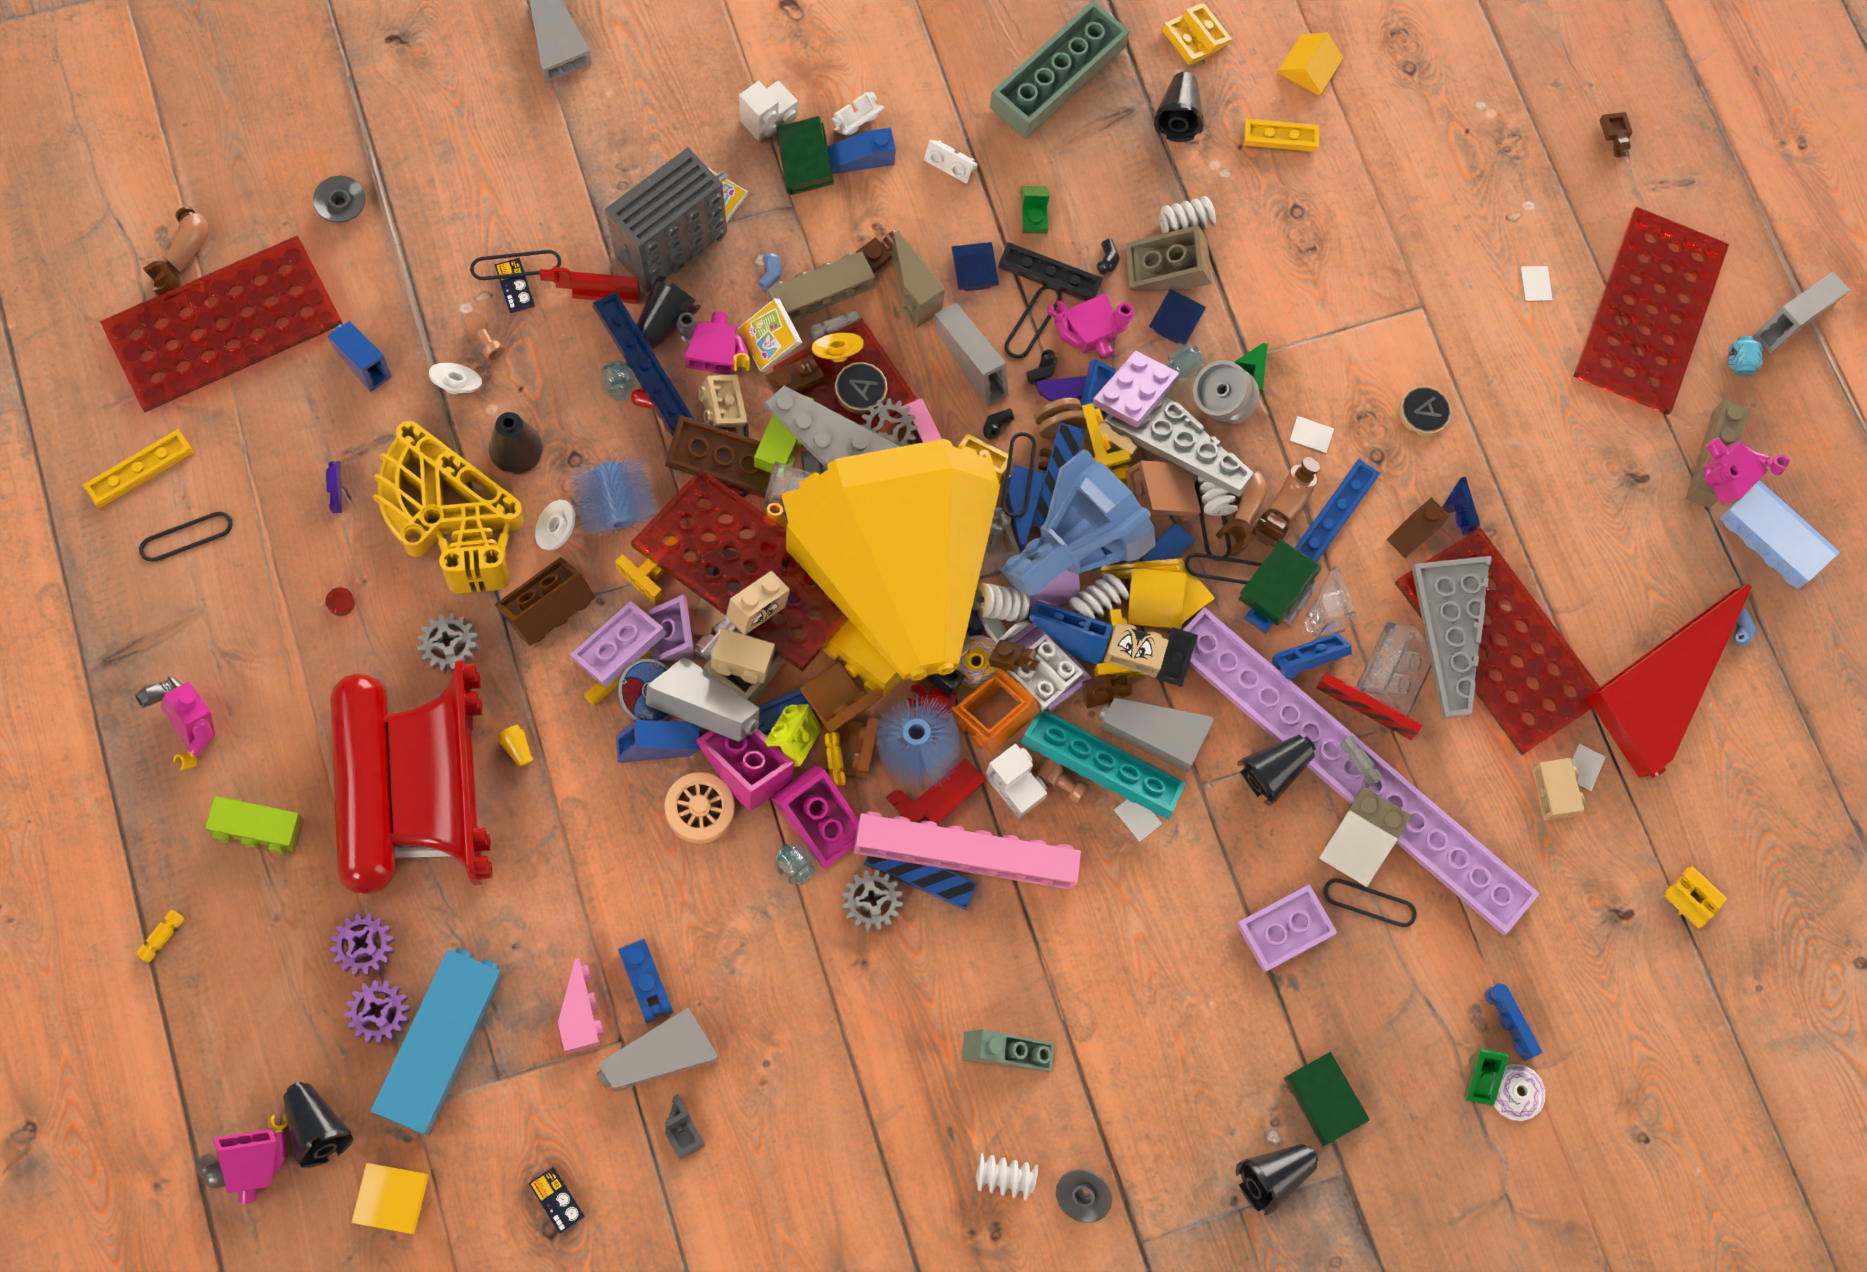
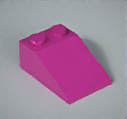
[697,729,794,811]
[771,765,858,869]

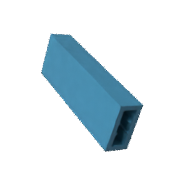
[370,948,504,1137]

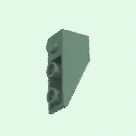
[962,1029,1054,1072]

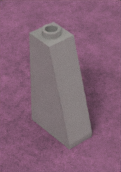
[530,0,591,83]
[1753,272,1850,354]
[934,303,1009,407]
[646,656,760,742]
[1098,698,1214,772]
[597,1008,719,1092]

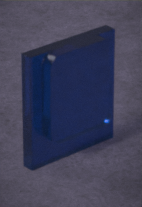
[951,242,999,291]
[1149,289,1206,345]

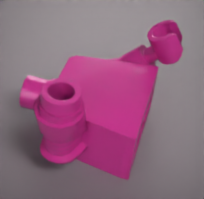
[1046,293,1134,359]
[1703,437,1790,505]

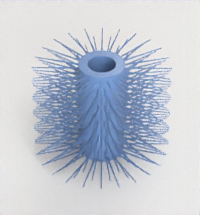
[569,453,660,538]
[877,694,960,791]

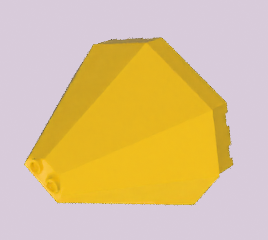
[781,439,1001,680]

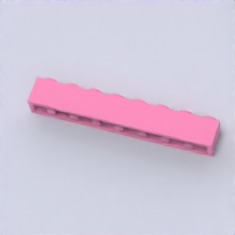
[853,812,1081,890]

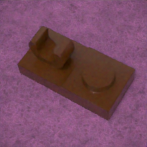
[765,354,824,394]

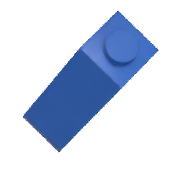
[328,321,392,392]
[616,720,702,762]

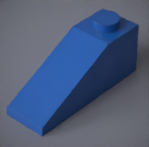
[828,128,896,174]
[1003,465,1045,553]
[1029,600,1113,664]

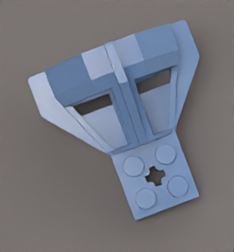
[1000,449,1156,596]

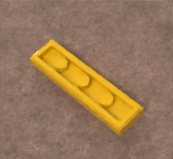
[83,429,194,509]

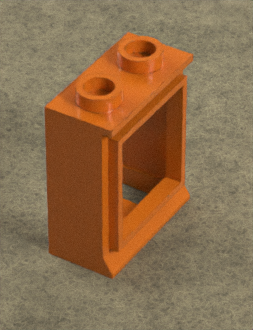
[951,668,1040,754]

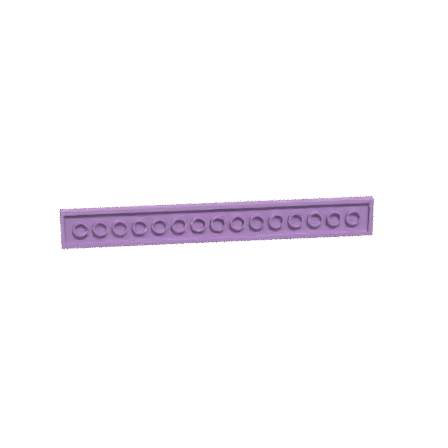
[1183,607,1540,936]

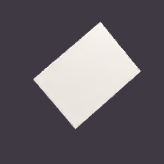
[1521,266,1553,301]
[1290,416,1334,453]
[1572,744,1606,791]
[1114,799,1162,842]

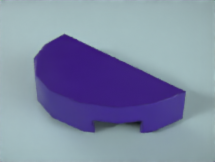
[1035,376,1086,402]
[326,461,342,513]

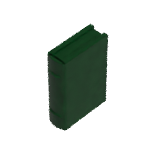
[776,116,834,195]
[1238,540,1321,626]
[1284,1051,1370,1147]

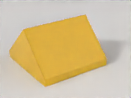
[1277,32,1344,96]

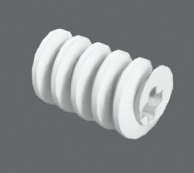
[1159,196,1216,234]
[1197,476,1238,516]
[1069,573,1130,619]
[972,583,1030,623]
[975,1153,1038,1201]

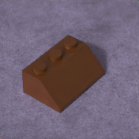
[495,557,596,646]

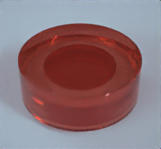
[325,587,355,616]

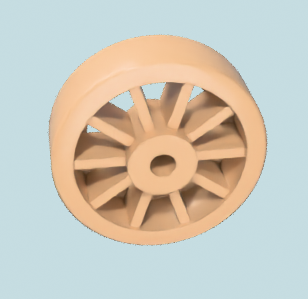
[664,772,735,844]

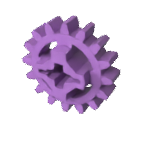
[330,913,395,977]
[345,980,411,1044]

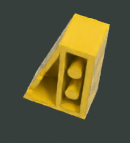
[823,615,903,699]

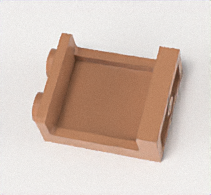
[1125,460,1201,522]

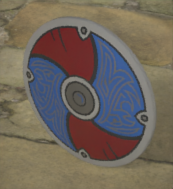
[618,659,671,721]

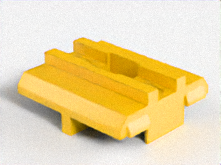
[1664,866,1727,929]

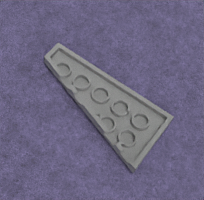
[764,386,900,470]
[1104,395,1254,497]
[1412,556,1491,719]

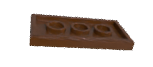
[665,415,774,499]

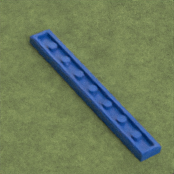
[1244,459,1380,634]

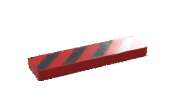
[1316,673,1422,740]

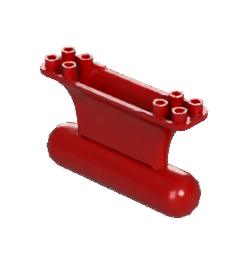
[330,660,493,894]

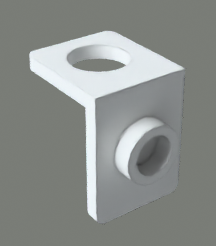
[977,615,1030,644]

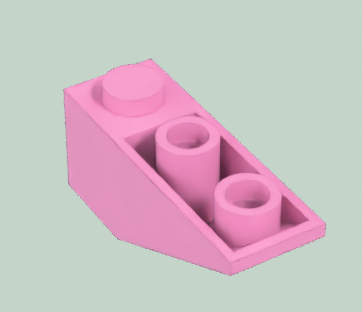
[558,958,604,1055]

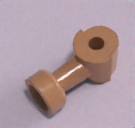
[464,312,505,361]
[1035,757,1089,803]

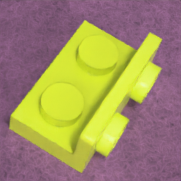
[765,704,822,766]

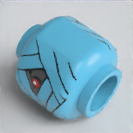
[1728,336,1763,375]

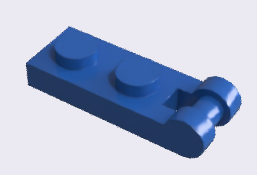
[1272,632,1352,680]
[618,939,673,1024]
[1485,983,1543,1061]

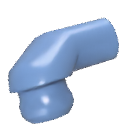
[757,253,782,291]
[1734,608,1756,646]

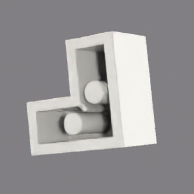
[739,80,798,142]
[985,743,1047,819]

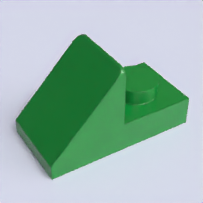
[1021,186,1050,234]
[1234,343,1268,395]
[1464,1048,1509,1106]

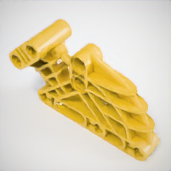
[372,421,525,594]

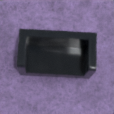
[1153,626,1198,687]

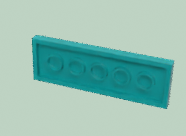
[1020,710,1186,820]

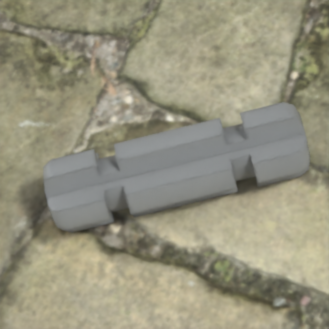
[810,311,860,340]
[1283,580,1318,624]
[1340,736,1383,786]

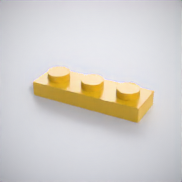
[1243,119,1319,152]

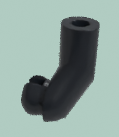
[1097,239,1120,275]
[1026,350,1057,384]
[983,408,1014,440]

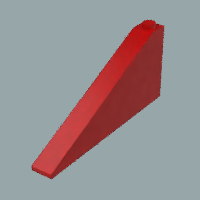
[1586,584,1752,778]

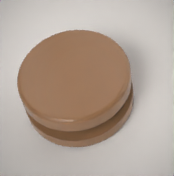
[1034,398,1086,439]

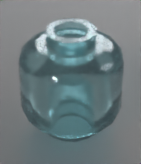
[1165,344,1206,383]
[601,360,636,400]
[774,843,816,885]

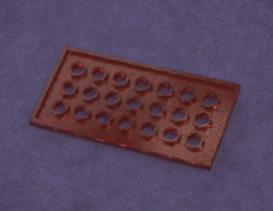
[1573,207,1729,415]
[100,235,343,413]
[631,468,848,672]
[1395,527,1600,756]

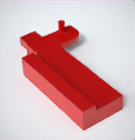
[539,266,640,304]
[886,758,987,825]

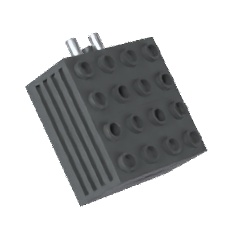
[605,147,729,292]

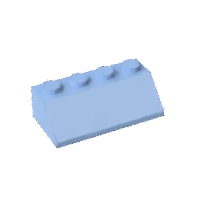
[1719,480,1840,590]

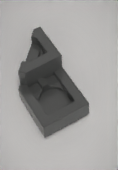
[664,1094,705,1160]

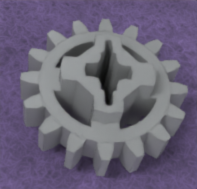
[860,398,918,447]
[417,613,479,673]
[842,870,903,932]

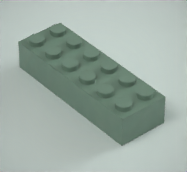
[989,0,1130,139]

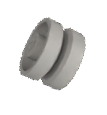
[1193,360,1260,425]

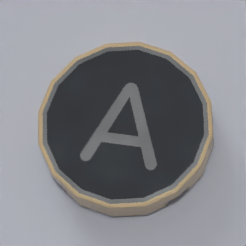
[835,362,888,414]
[1399,386,1452,436]

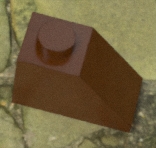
[1387,497,1450,558]

